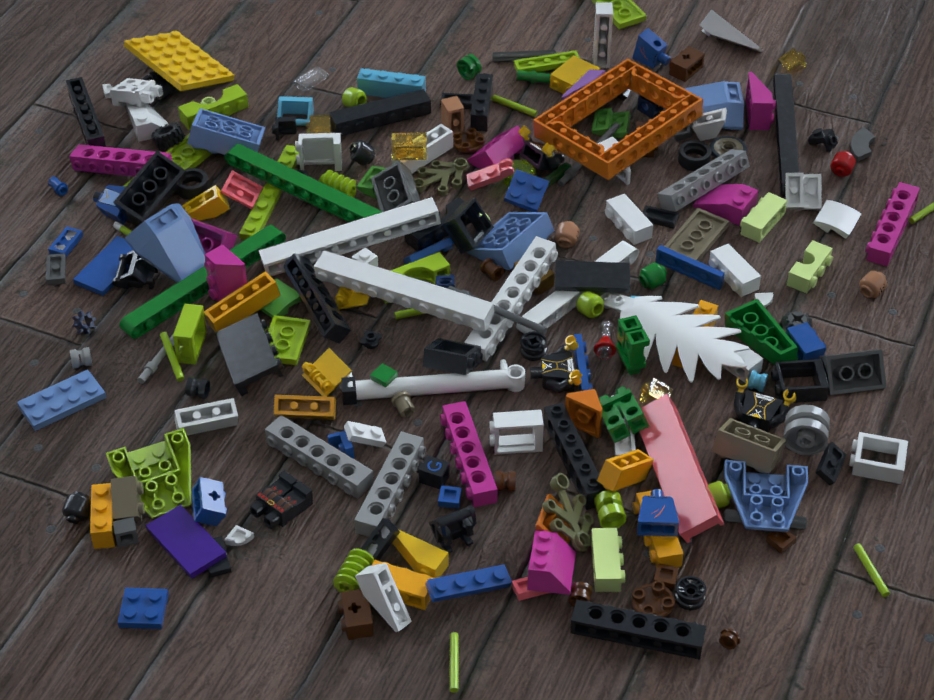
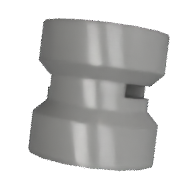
[70,347,92,369]

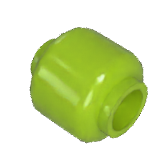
[342,87,367,108]
[576,291,604,318]
[708,481,732,509]

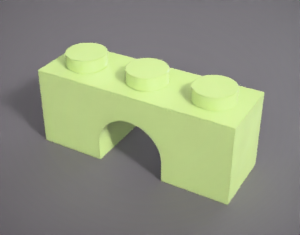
[787,240,833,293]

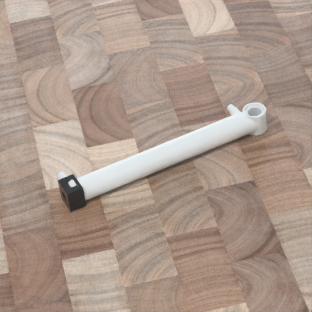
[341,359,525,405]

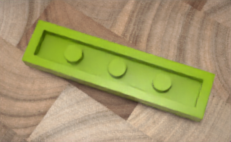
[514,50,580,72]

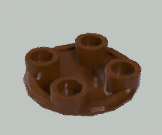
[453,128,486,152]
[632,581,675,617]

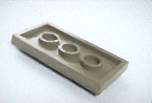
[664,208,729,261]

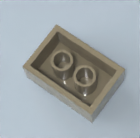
[712,418,787,474]

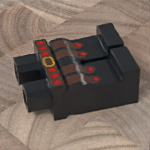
[250,471,313,528]

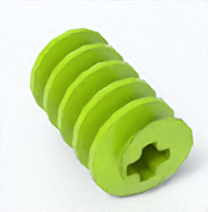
[319,169,357,198]
[333,549,374,593]

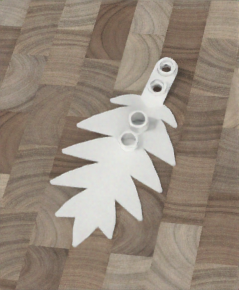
[601,292,749,383]

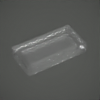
[293,66,329,92]

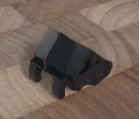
[112,251,158,289]
[429,505,477,554]

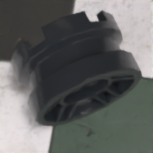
[520,331,547,361]
[675,576,706,611]

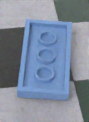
[17,369,106,431]

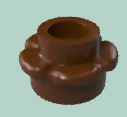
[719,629,741,649]

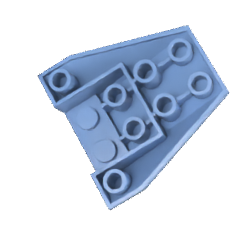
[684,81,744,130]
[124,203,205,283]
[724,460,808,532]

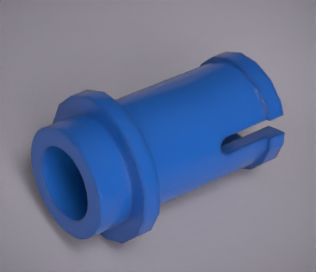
[48,176,68,196]

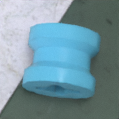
[747,370,768,393]

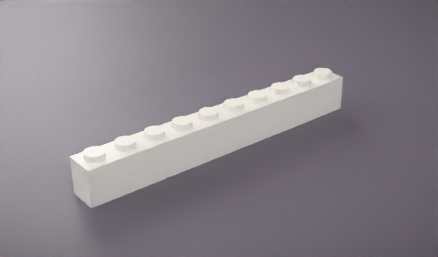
[259,197,441,276]
[314,250,495,331]

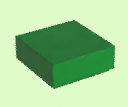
[370,363,398,388]

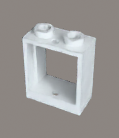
[489,410,544,455]
[849,432,908,484]

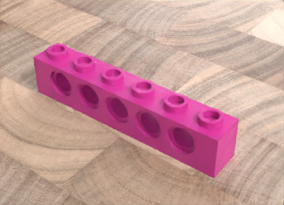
[69,144,173,177]
[865,182,920,267]
[440,401,497,507]

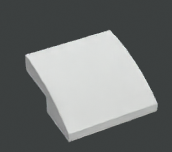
[785,173,822,210]
[813,200,861,239]

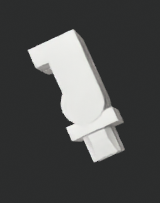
[110,78,163,107]

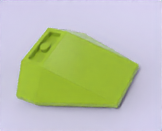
[106,428,191,519]

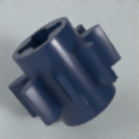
[72,311,96,334]

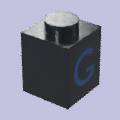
[417,455,450,489]

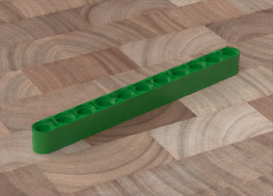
[224,144,383,222]
[119,225,286,339]

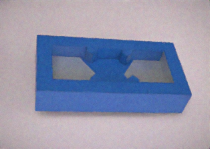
[48,226,83,257]

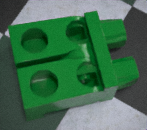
[616,315,650,375]
[599,386,650,443]

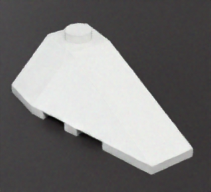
[700,9,763,53]
[124,102,168,142]

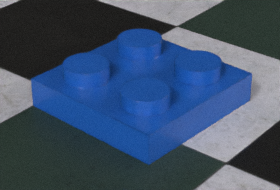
[504,169,549,212]
[118,587,169,629]

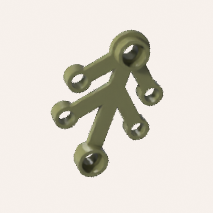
[414,158,469,196]
[542,473,594,552]

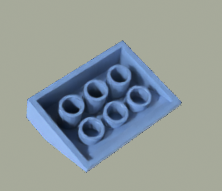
[187,108,266,155]
[466,212,554,270]

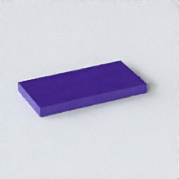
[145,504,227,579]

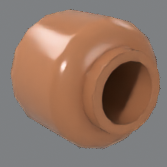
[554,221,580,248]
[859,271,887,298]

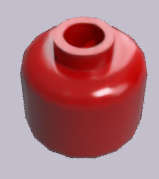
[830,151,856,177]

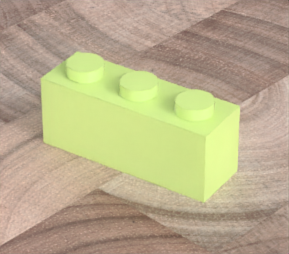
[740,192,787,243]
[591,528,625,592]

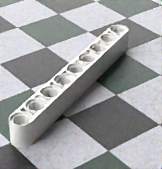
[516,241,639,334]

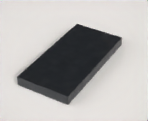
[555,260,630,293]

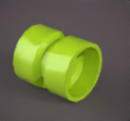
[594,490,626,528]

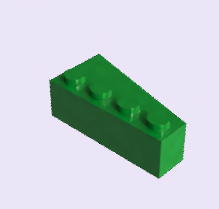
[725,299,798,365]

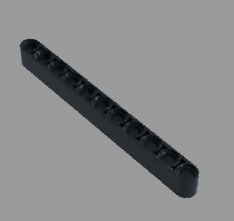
[773,73,799,196]

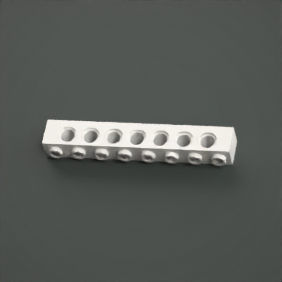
[465,236,558,361]

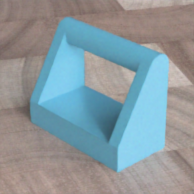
[277,96,314,126]

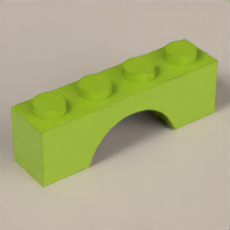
[178,84,249,130]
[382,252,450,303]

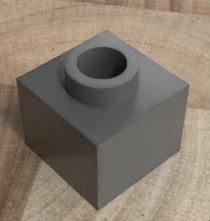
[113,517,139,547]

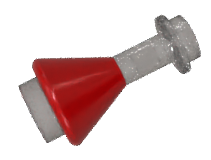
[593,321,616,360]

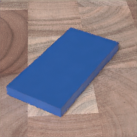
[73,236,133,296]

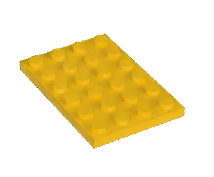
[124,31,235,91]

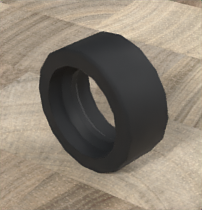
[678,140,712,171]
[176,168,209,200]

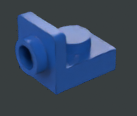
[327,431,355,460]

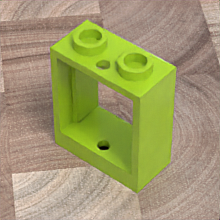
[173,304,207,365]

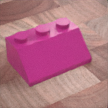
[467,125,524,169]
[191,218,237,254]
[204,245,247,302]
[527,530,576,595]

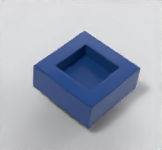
[438,485,462,509]

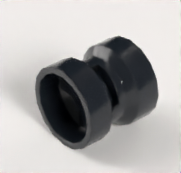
[185,377,210,399]

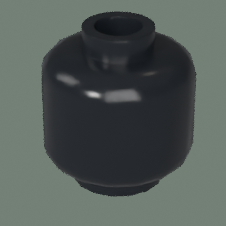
[349,140,375,166]
[62,492,91,524]

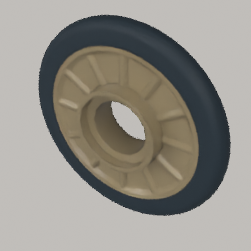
[710,136,747,158]

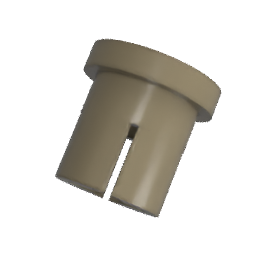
[391,391,415,418]

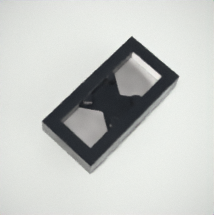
[361,518,400,561]

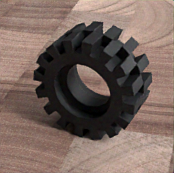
[151,122,185,150]

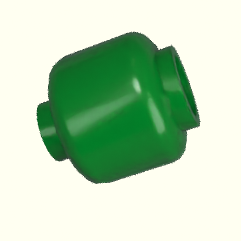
[639,262,667,290]

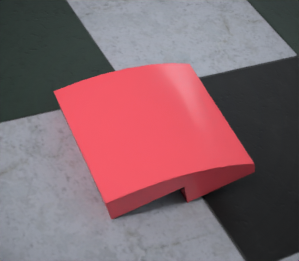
[220,170,263,209]

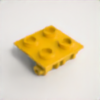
[335,287,370,310]
[302,348,352,397]

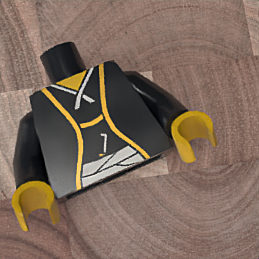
[518,125,564,170]
[530,335,582,393]
[733,377,796,432]

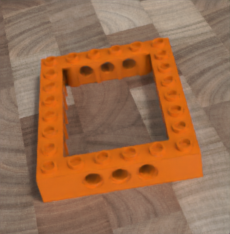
[533,58,703,180]

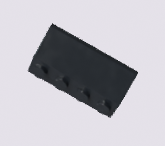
[113,151,186,227]

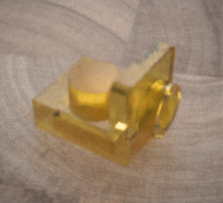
[778,48,807,72]
[640,377,673,402]

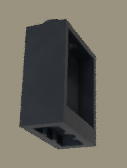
[442,198,494,254]
[423,338,483,375]
[771,359,830,403]

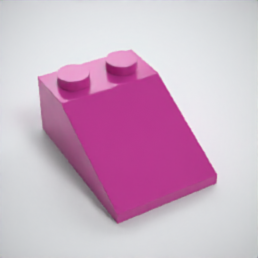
[745,72,776,130]
[693,184,758,226]

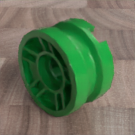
[457,54,482,80]

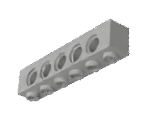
[657,149,750,212]
[265,415,374,499]
[354,432,426,537]

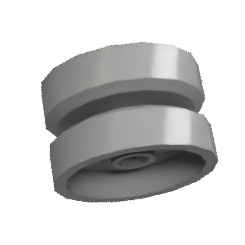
[784,405,830,455]

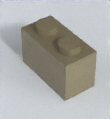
[111,476,145,522]

